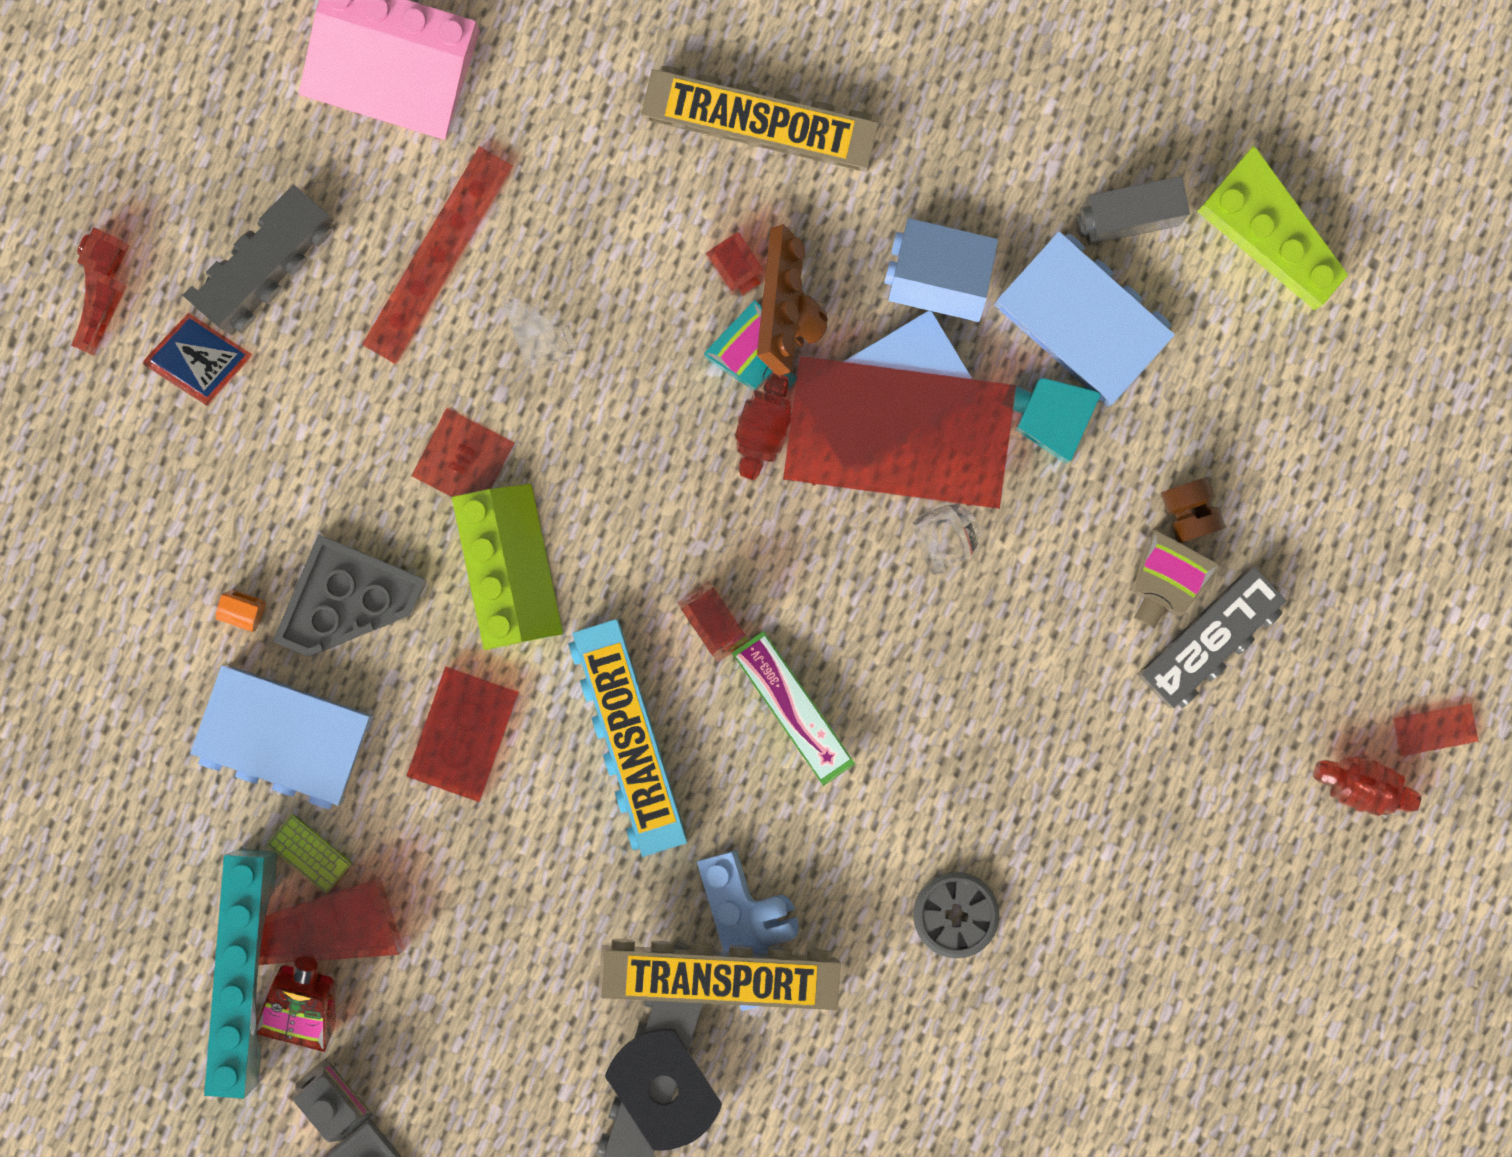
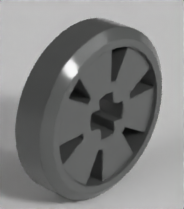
[913,871,999,958]

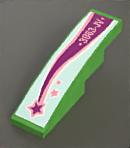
[732,631,855,786]

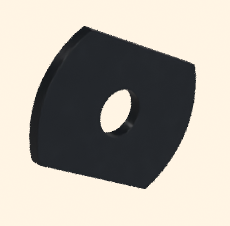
[605,1029,722,1151]

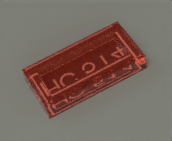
[1393,703,1479,756]

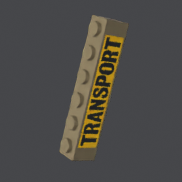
[641,66,879,173]
[598,939,841,1010]

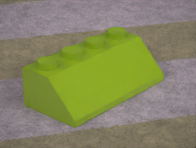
[451,484,563,650]

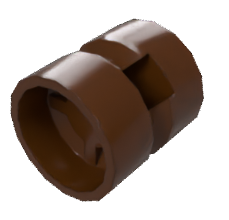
[1161,476,1226,543]

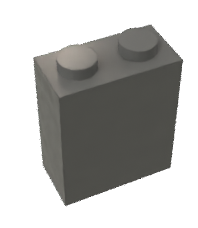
[1076,176,1190,245]

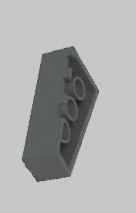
[182,184,334,335]

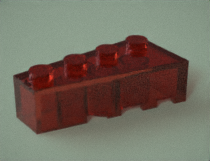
[259,877,404,965]

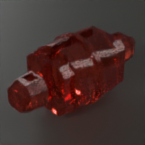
[734,372,793,480]
[1313,756,1422,816]

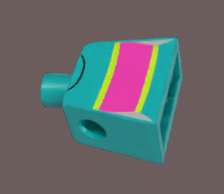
[704,300,799,395]

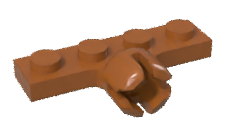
[757,224,828,376]

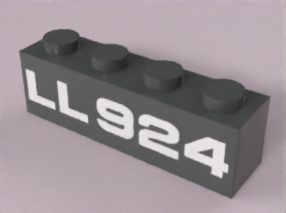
[1137,567,1287,708]

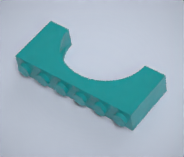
[204,849,277,1099]

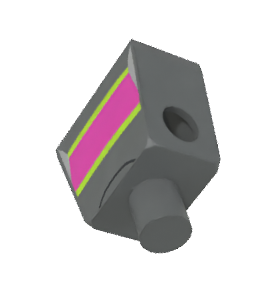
[293,1058,373,1142]

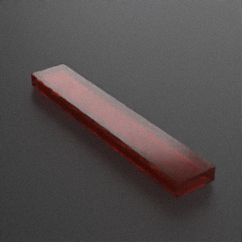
[362,146,513,365]

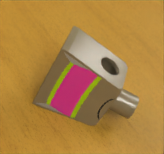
[1129,530,1220,629]

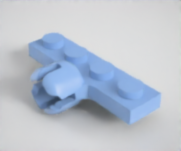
[697,850,799,1011]

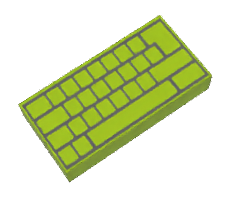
[267,814,353,894]

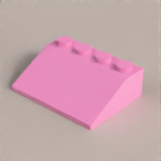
[299,0,480,140]

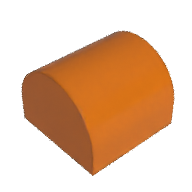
[216,589,267,632]

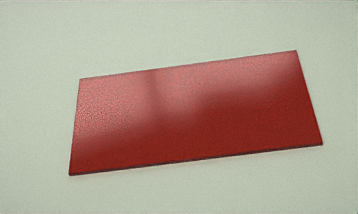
[783,356,1016,509]

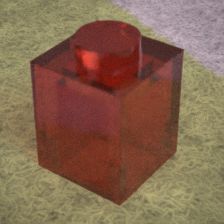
[706,232,764,296]

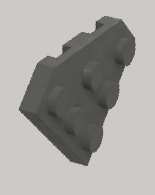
[272,534,427,657]

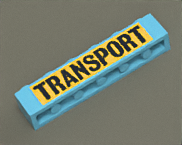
[568,619,688,857]

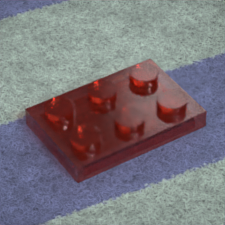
[406,666,520,802]

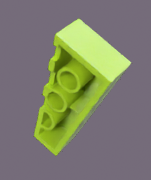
[1197,145,1348,310]

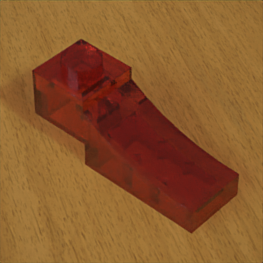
[71,227,130,356]

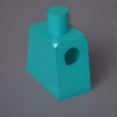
[1001,378,1101,464]

